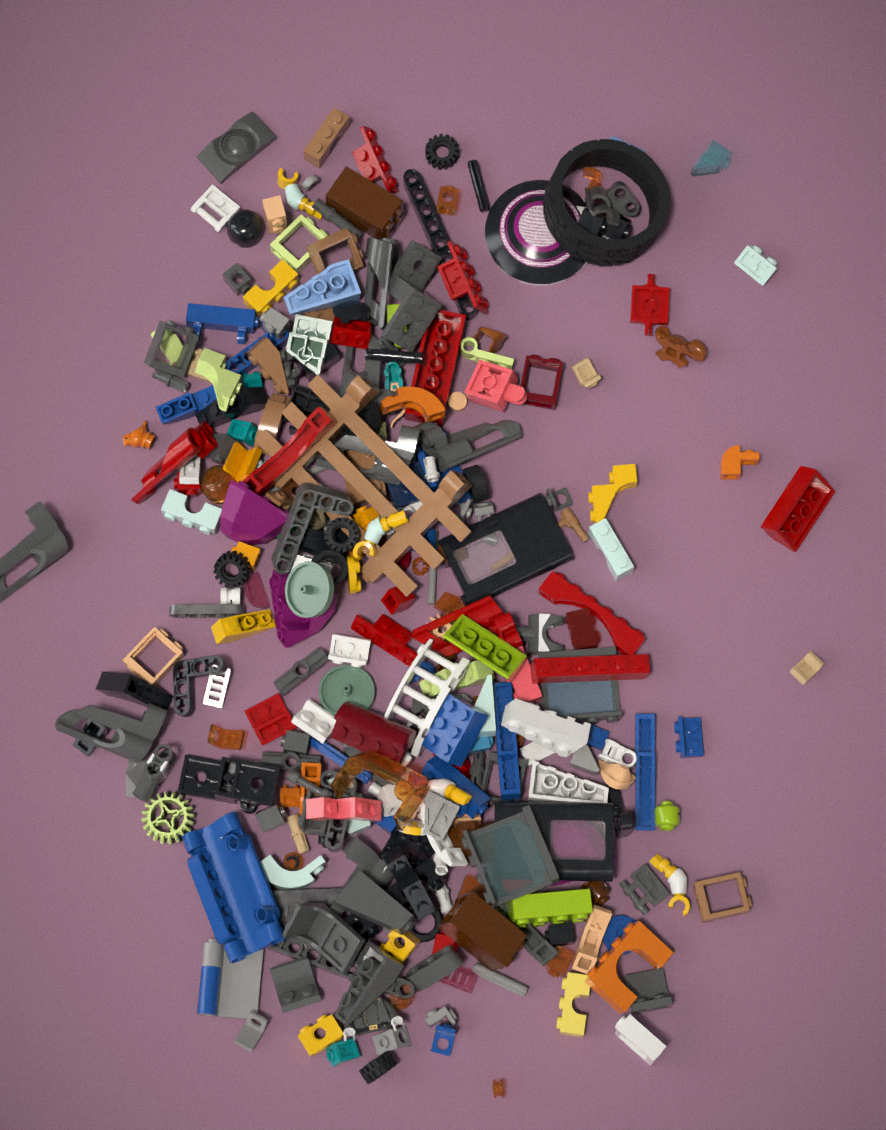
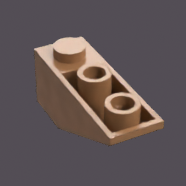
[247,337,289,395]

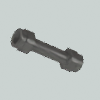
[286,769,333,798]

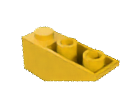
[211,609,276,645]

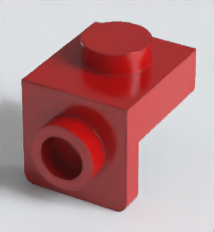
[174,472,202,497]

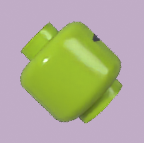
[654,801,680,831]

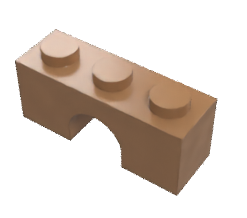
[304,108,350,168]

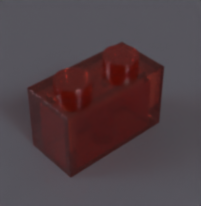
[565,608,600,650]

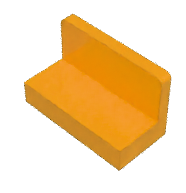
[223,442,262,483]

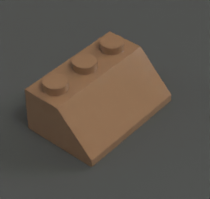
[342,449,387,507]

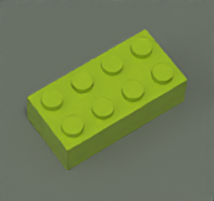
[507,889,593,929]

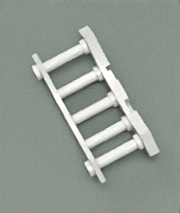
[384,639,470,757]

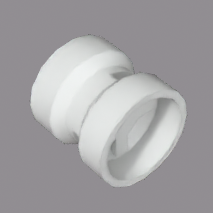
[220,587,241,605]

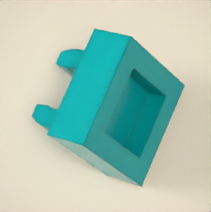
[241,371,263,389]

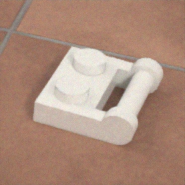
[191,184,241,233]

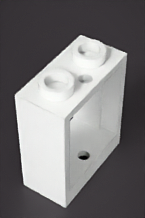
[615,1015,666,1066]

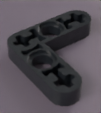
[173,655,228,717]
[606,784,633,838]

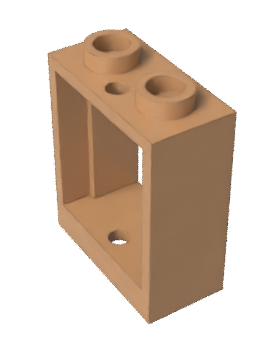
[306,228,364,275]
[693,872,752,924]

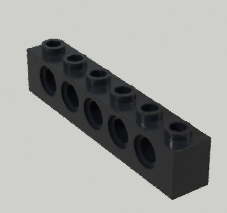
[343,858,446,940]

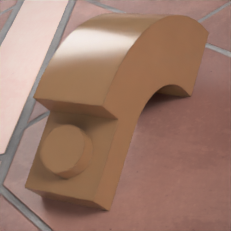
[253,393,290,455]

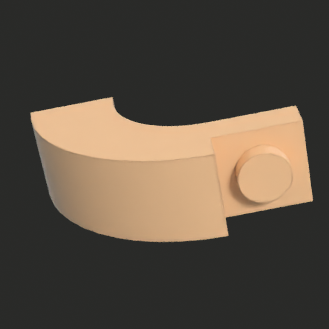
[572,905,612,974]

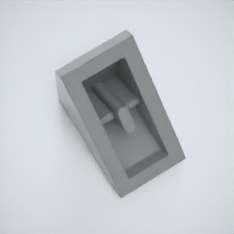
[570,744,600,776]

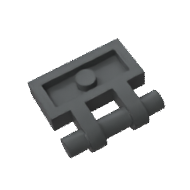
[619,863,670,915]

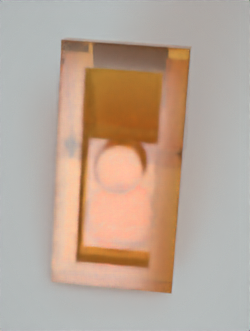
[433,592,465,621]

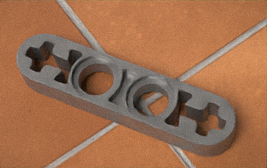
[169,604,244,618]

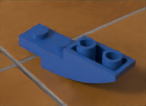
[155,385,217,425]

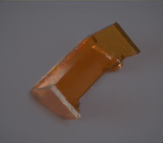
[330,750,430,831]

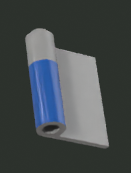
[197,939,264,1020]

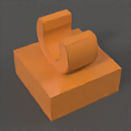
[280,785,300,807]

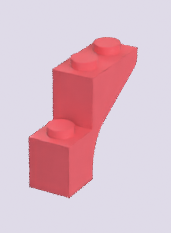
[306,797,382,821]

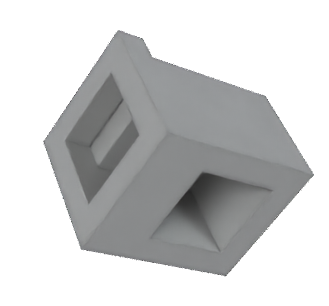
[260,308,290,340]

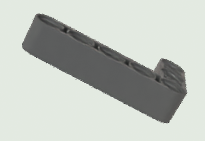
[271,483,353,574]

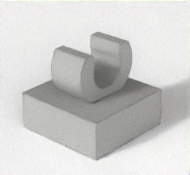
[472,501,494,521]

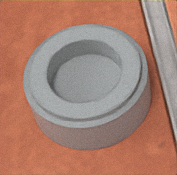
[301,174,320,191]

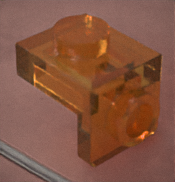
[583,167,602,189]

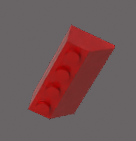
[760,466,836,552]

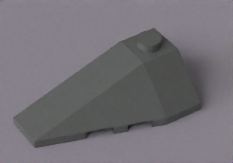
[335,940,404,1026]

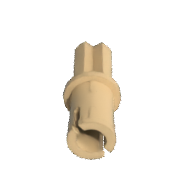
[287,814,309,854]

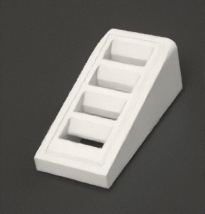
[203,665,232,709]

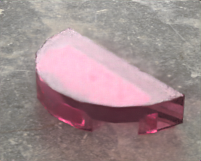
[244,572,270,609]

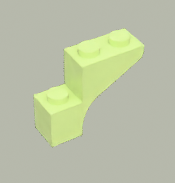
[195,348,242,412]
[419,661,495,699]

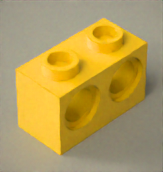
[379,931,421,964]

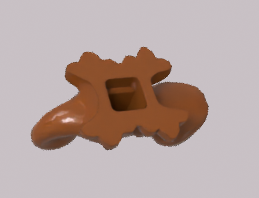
[655,326,707,368]

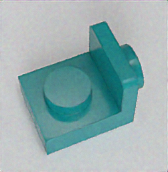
[227,419,258,447]
[326,1038,361,1067]

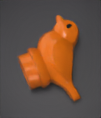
[122,420,155,449]

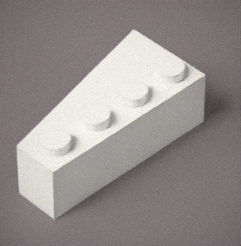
[501,698,591,758]
[528,760,609,803]

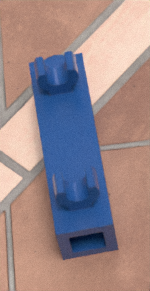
[186,303,259,344]
[420,755,491,819]

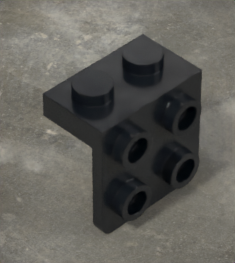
[380,824,435,869]

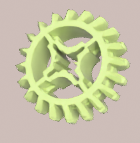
[141,792,195,845]

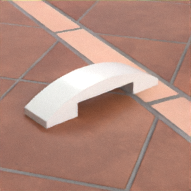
[420,801,468,866]

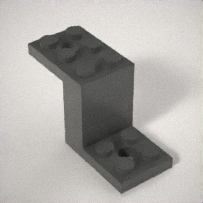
[381,240,442,352]

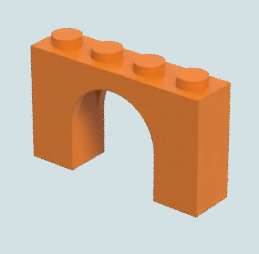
[584,921,674,1014]

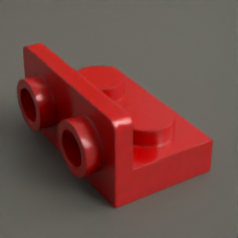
[331,316,371,349]

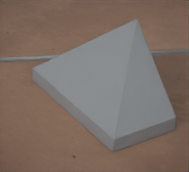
[126,759,148,798]

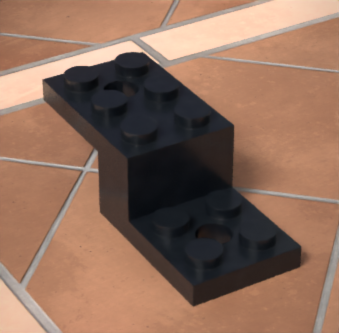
[177,755,280,807]

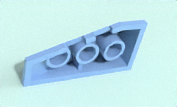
[284,259,361,315]

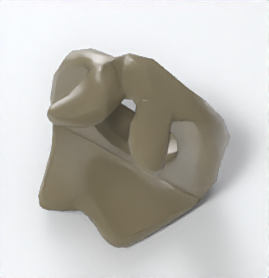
[302,500,330,530]

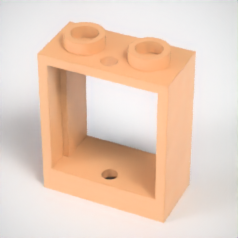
[123,627,184,687]

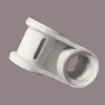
[598,739,637,770]

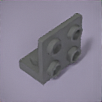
[270,957,321,1013]
[624,968,672,1015]

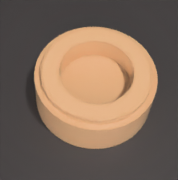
[448,392,467,412]

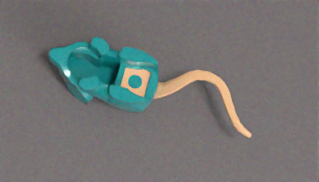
[384,361,406,428]

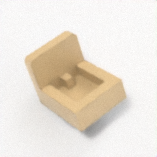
[571,357,601,388]
[790,651,824,685]

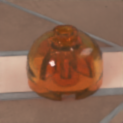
[201,465,237,505]

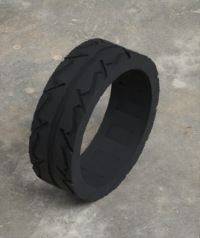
[543,139,670,266]

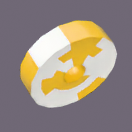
[398,819,426,835]

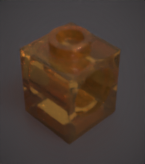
[437,185,459,216]
[545,945,575,978]

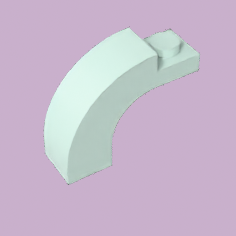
[260,855,326,890]

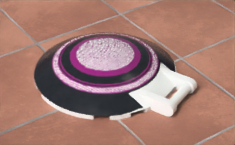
[485,180,610,286]

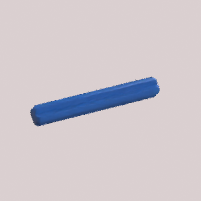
[309,737,372,784]

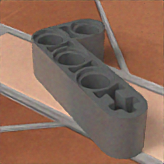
[320,770,357,853]

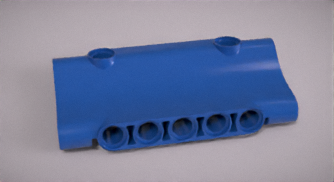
[182,812,285,963]

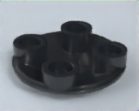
[333,301,370,324]

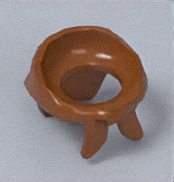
[472,327,506,354]

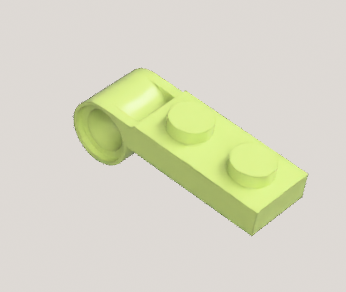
[460,337,514,370]

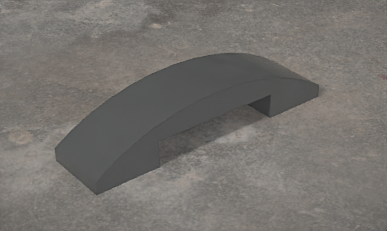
[506,918,558,967]

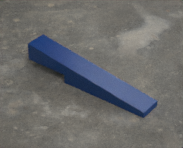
[492,682,521,800]
[635,714,655,831]

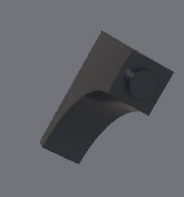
[298,507,357,565]
[96,671,172,710]

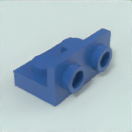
[674,716,704,758]

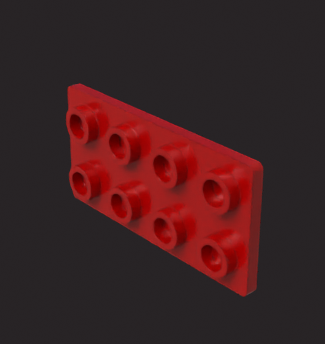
[437,241,489,315]

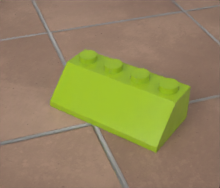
[443,614,527,681]

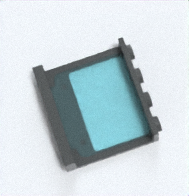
[538,647,622,724]
[461,805,559,908]

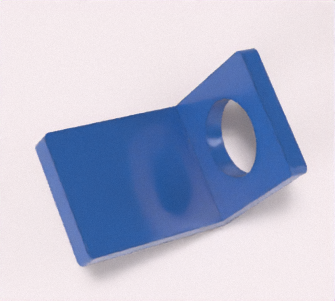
[431,1024,456,1056]

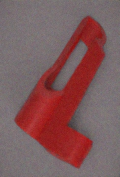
[131,421,218,504]
[412,595,523,657]

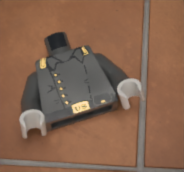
[343,996,405,1041]

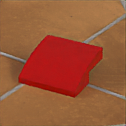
[244,693,297,746]

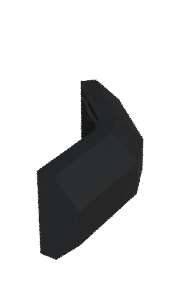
[283,384,382,438]

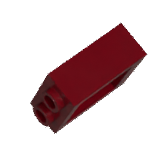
[520,354,563,410]

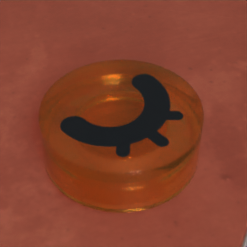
[283,852,303,871]

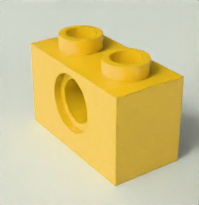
[298,1014,344,1058]

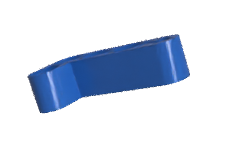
[226,311,289,376]

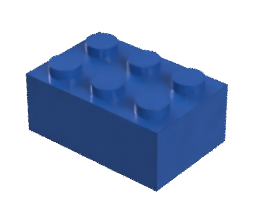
[421,694,489,767]

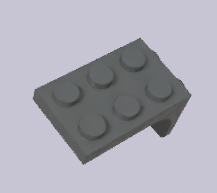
[282,902,365,973]

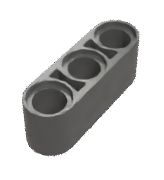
[406,945,463,991]

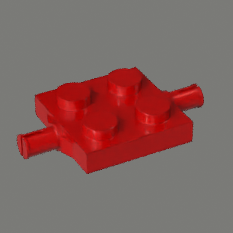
[630,274,670,336]

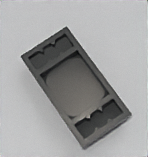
[197,111,277,184]

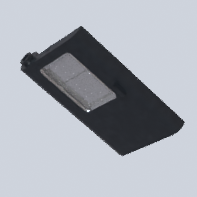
[437,493,574,606]
[494,801,617,882]

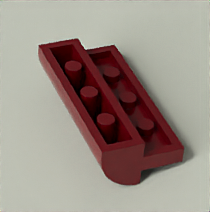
[330,701,417,767]

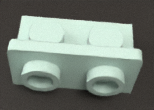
[734,245,779,286]

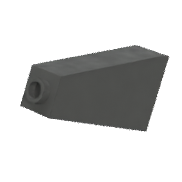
[334,871,416,935]

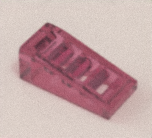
[438,968,478,994]

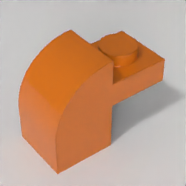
[720,445,759,480]

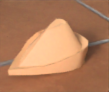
[598,760,636,789]

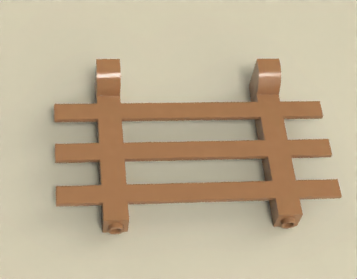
[255,374,473,597]

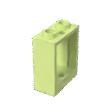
[270,214,328,274]

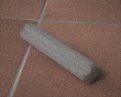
[472,963,528,997]

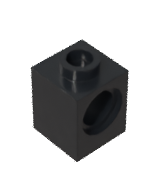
[544,922,575,947]

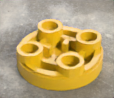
[346,556,361,594]

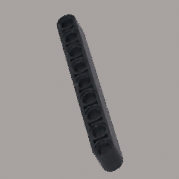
[403,169,477,321]

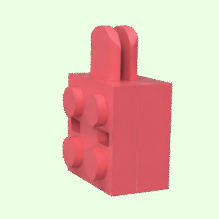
[464,360,527,412]

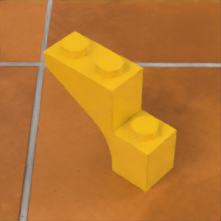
[588,464,637,524]

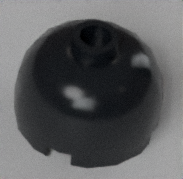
[227,209,264,248]

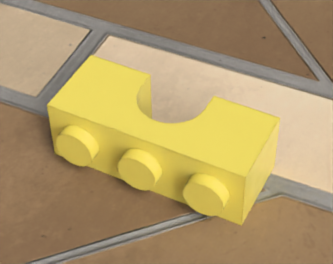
[556,972,590,1037]

